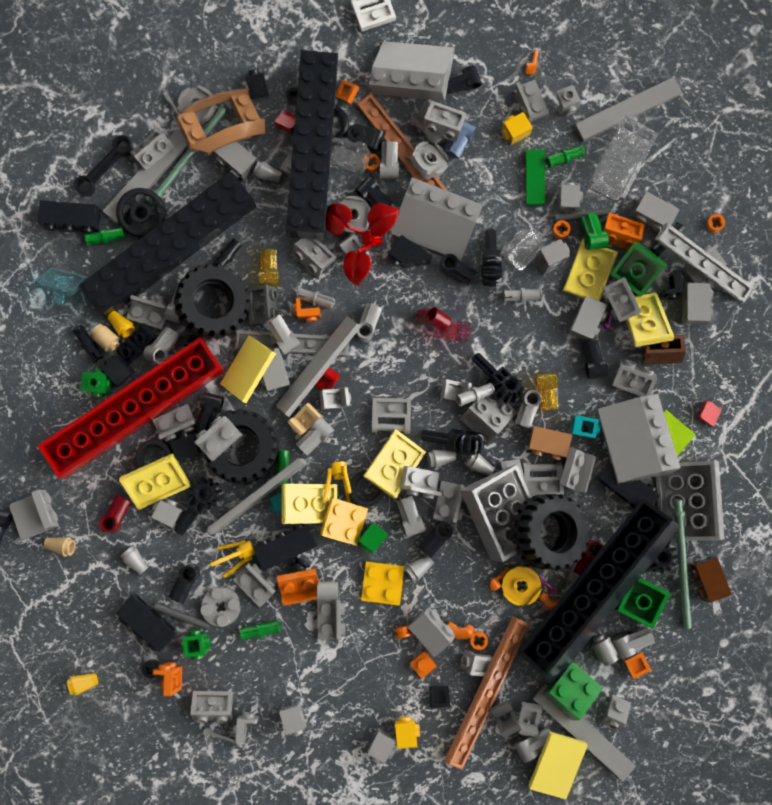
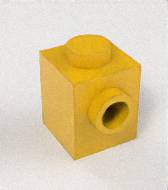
[502,112,533,145]
[395,716,420,749]

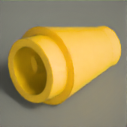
[107,311,135,338]
[67,673,99,696]

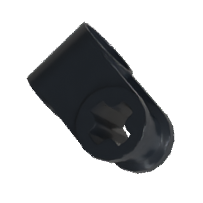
[348,124,386,150]

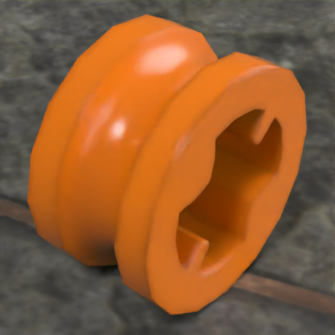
[364,154,380,173]
[706,214,725,233]
[552,220,570,239]
[393,625,413,639]
[470,631,488,650]

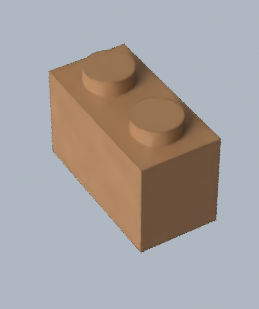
[527,426,572,461]

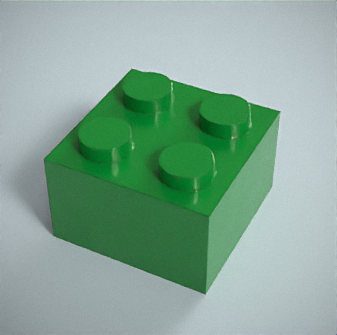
[610,241,667,297]
[614,578,671,629]
[542,661,603,721]

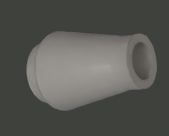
[253,161,282,183]
[427,450,456,469]
[465,454,495,476]
[120,546,148,575]
[404,555,434,582]

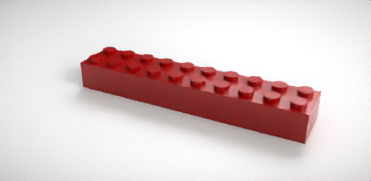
[38,337,225,479]

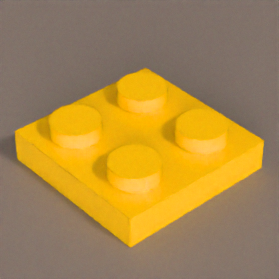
[319,497,368,546]
[361,561,405,606]

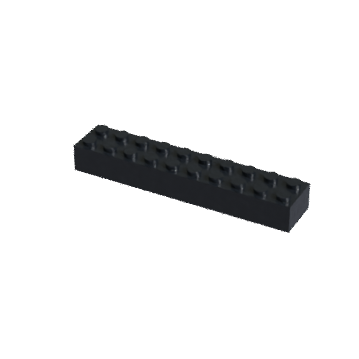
[286,50,338,240]
[79,171,257,319]
[518,498,681,683]

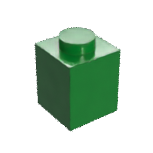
[359,522,388,553]

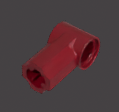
[416,307,451,332]
[99,494,132,534]
[573,539,603,575]

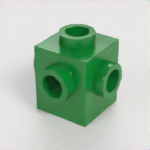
[80,369,113,397]
[181,630,211,660]

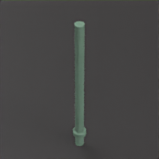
[148,106,227,206]
[673,499,692,629]

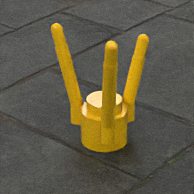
[323,462,351,503]
[210,540,256,578]

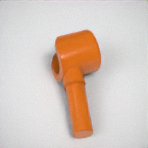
[526,49,539,74]
[488,566,510,591]

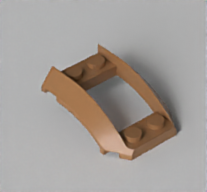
[175,88,265,155]

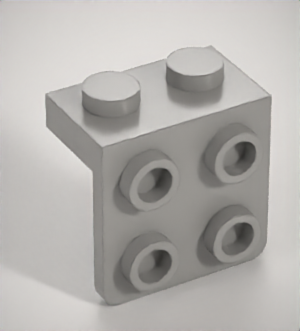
[10,490,59,540]

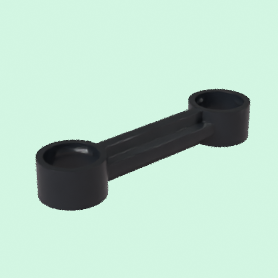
[74,135,134,197]

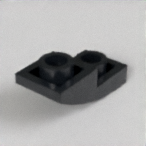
[116,323,157,365]

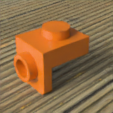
[293,298,321,323]

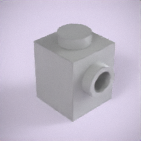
[558,182,583,212]
[151,498,185,528]
[279,702,307,736]
[367,728,396,763]

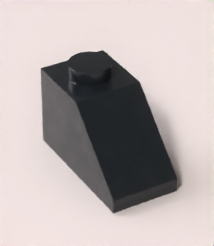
[388,235,432,268]

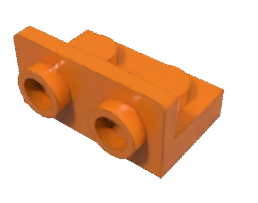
[603,213,645,250]
[277,568,319,606]
[153,662,182,696]

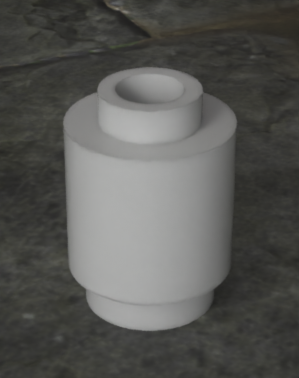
[591,634,618,666]

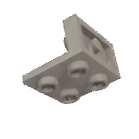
[460,394,517,444]

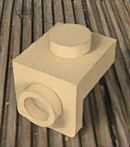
[288,403,322,435]

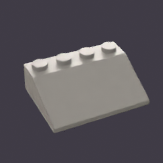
[369,41,455,102]
[391,177,483,261]
[596,394,680,484]
[656,461,725,541]
[460,464,547,562]

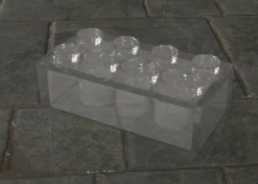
[586,115,658,204]

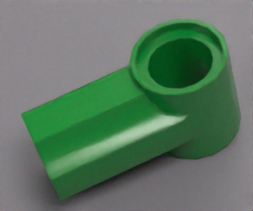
[580,212,609,250]

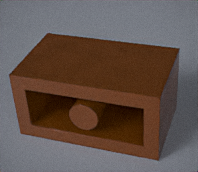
[641,335,686,364]
[690,557,732,603]

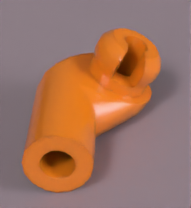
[538,592,560,611]
[447,621,475,640]

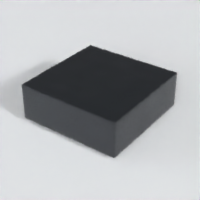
[429,685,450,708]

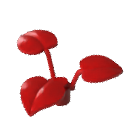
[326,203,400,286]

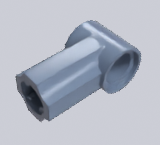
[445,121,476,160]

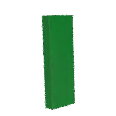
[525,150,545,206]

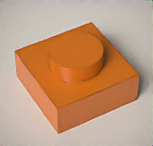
[336,79,359,104]
[409,650,437,679]
[623,651,651,679]

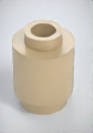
[90,324,120,352]

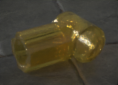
[259,248,280,287]
[536,372,559,411]

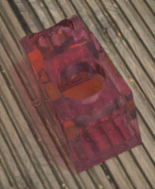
[434,321,471,343]

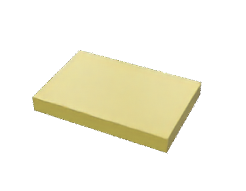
[563,239,618,301]
[625,292,674,347]
[220,335,276,403]
[363,429,426,499]
[119,454,191,510]
[282,484,337,524]
[528,732,588,799]

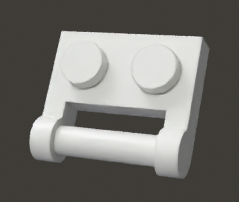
[351,0,396,32]

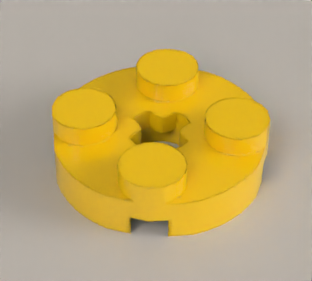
[502,565,541,606]

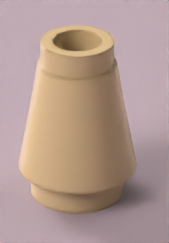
[44,537,76,557]

